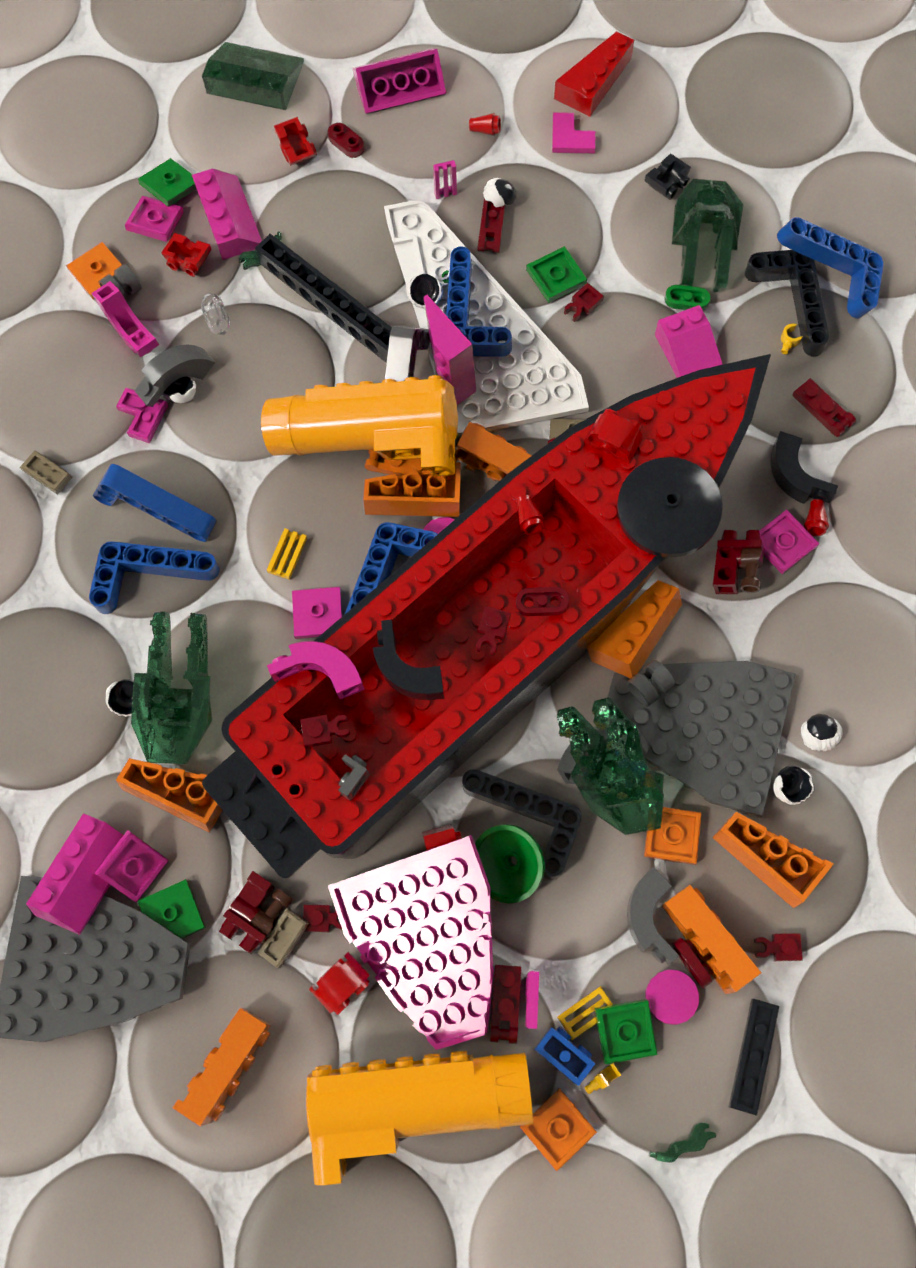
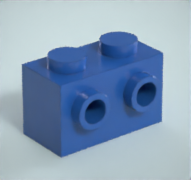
[534,1027,595,1086]

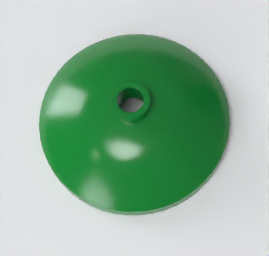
[475,824,545,903]

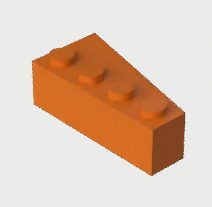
[455,421,532,481]
[363,462,461,517]
[587,580,682,679]
[116,758,223,833]
[712,812,834,908]
[661,885,761,994]
[172,1008,271,1126]

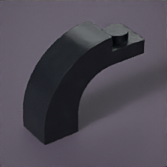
[770,431,838,504]
[373,619,444,700]

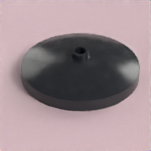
[617,457,723,558]

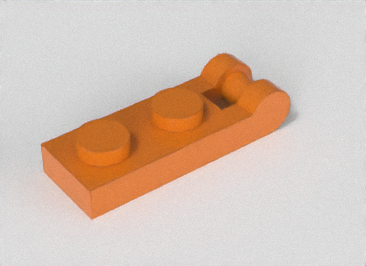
[364,449,427,476]

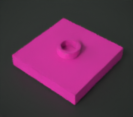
[125,196,184,242]
[759,509,819,574]
[292,587,342,639]
[94,830,169,903]

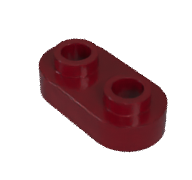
[328,123,364,158]
[516,587,569,616]
[671,937,713,989]

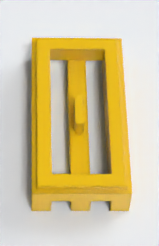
[267,528,308,580]
[557,986,613,1040]

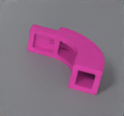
[91,281,159,357]
[267,641,365,699]

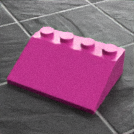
[423,295,476,405]

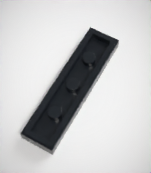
[728,998,779,1116]

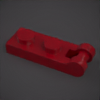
[478,198,506,253]
[792,378,856,437]
[490,965,521,1044]

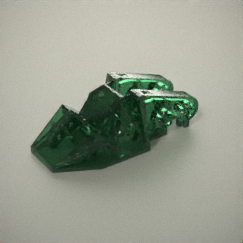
[672,178,744,292]
[131,611,213,764]
[557,697,664,835]

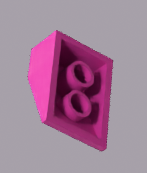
[655,305,723,378]

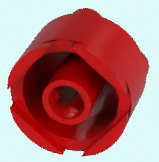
[309,951,370,1015]

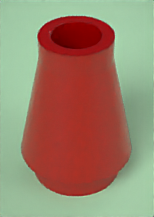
[469,113,501,136]
[516,495,545,535]
[804,499,829,536]

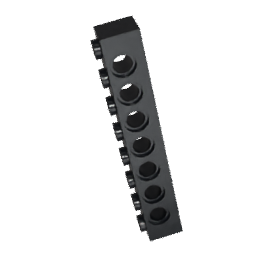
[255,234,392,363]

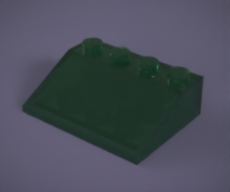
[202,42,304,110]

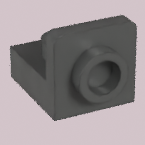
[338,755,370,801]

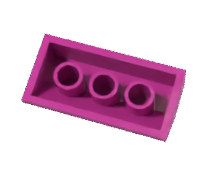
[353,48,446,113]
[192,168,262,260]
[26,813,123,935]

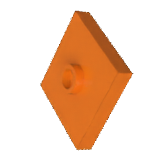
[66,242,122,299]
[644,805,702,865]
[519,1088,597,1171]

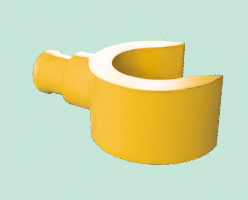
[781,323,803,355]
[585,1063,621,1094]

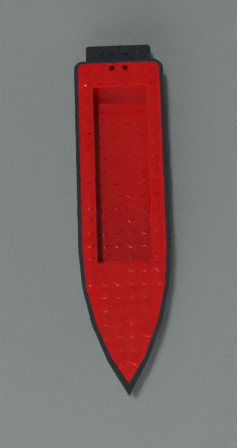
[202,354,771,879]

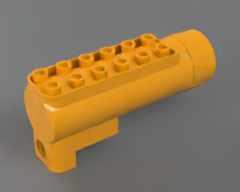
[261,375,458,477]
[306,1050,533,1185]

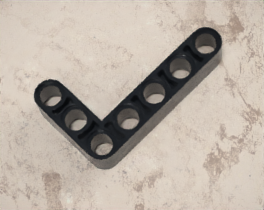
[745,250,829,357]
[462,769,582,880]

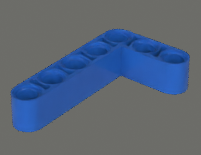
[777,217,883,319]
[446,246,512,357]
[93,464,217,542]
[345,522,438,614]
[89,541,220,614]

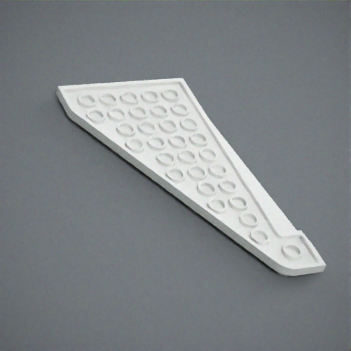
[384,200,589,438]

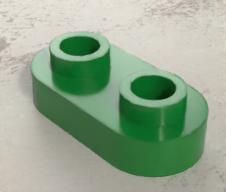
[664,284,710,311]

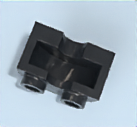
[645,153,691,200]

